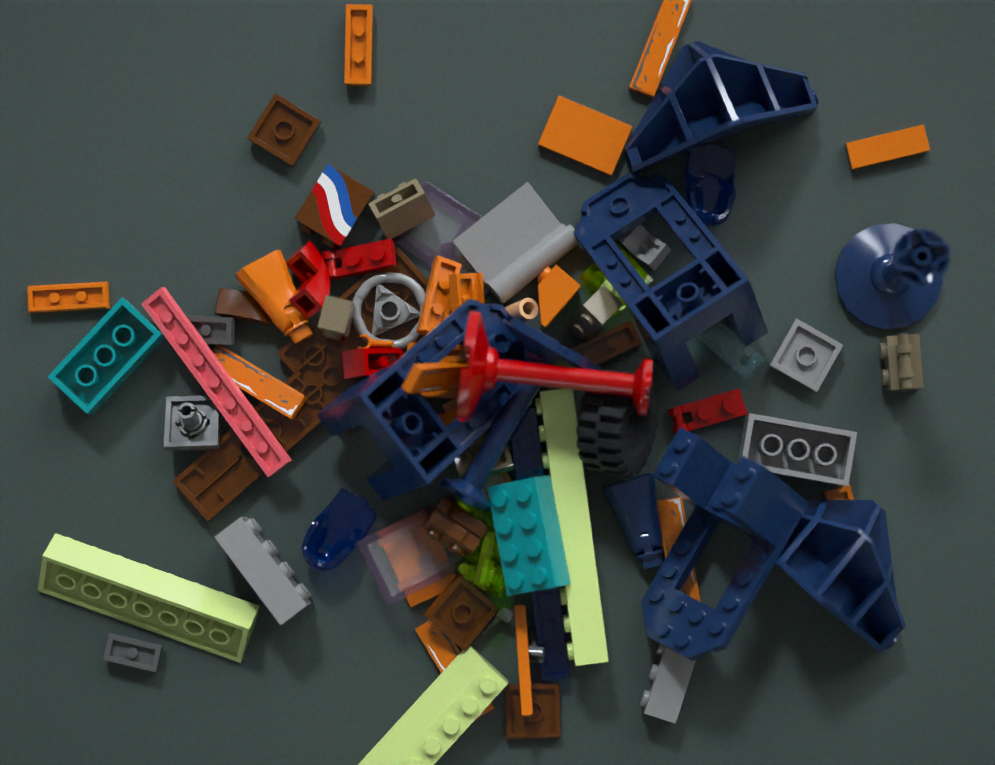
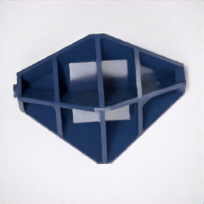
[624,41,819,174]
[746,499,906,653]

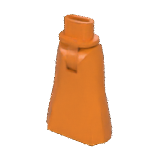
[235,250,313,344]

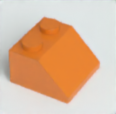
[537,265,581,331]

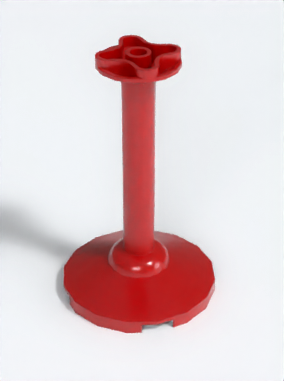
[458,311,652,423]

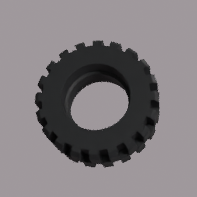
[576,369,658,478]

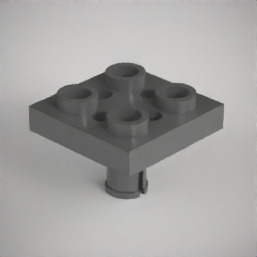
[163,395,221,451]

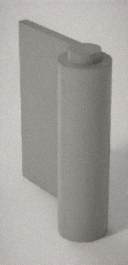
[452,182,579,304]

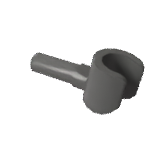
[481,605,514,635]
[529,629,545,663]

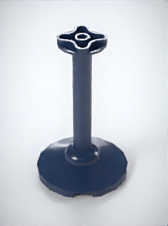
[834,223,951,330]
[440,313,602,511]

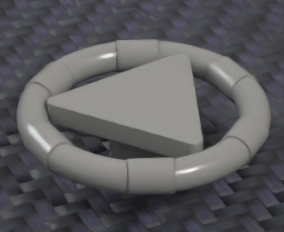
[352,272,425,349]

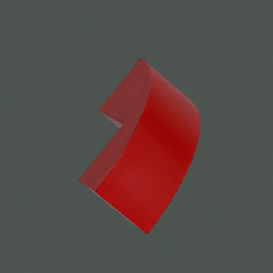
[286,241,330,319]

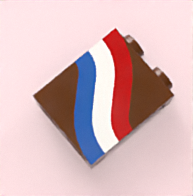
[294,164,375,250]

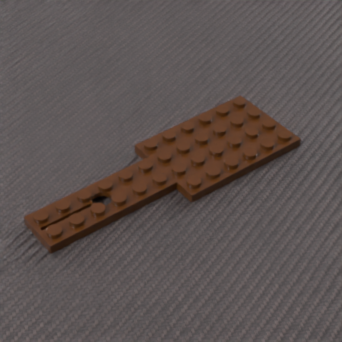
[173,246,451,522]

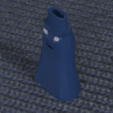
[602,472,663,569]

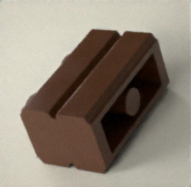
[421,496,488,557]

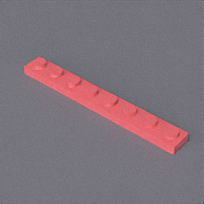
[141,287,292,477]

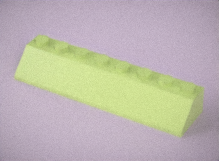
[38,533,259,663]
[358,645,508,765]

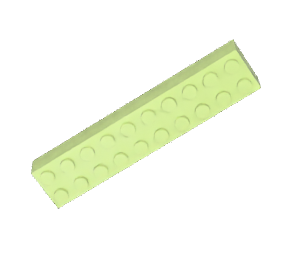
[535,389,609,666]

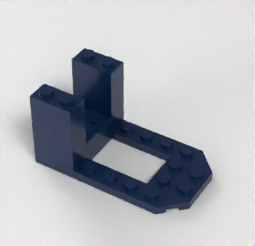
[574,173,768,391]
[317,299,526,500]
[641,428,809,661]

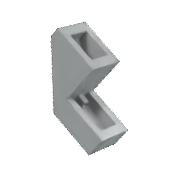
[615,224,672,271]

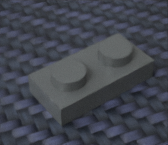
[186,315,235,345]
[103,633,164,672]

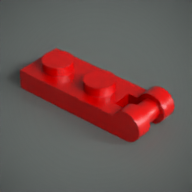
[322,238,397,281]
[667,388,747,435]

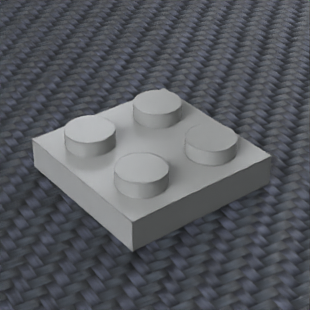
[769,318,843,392]

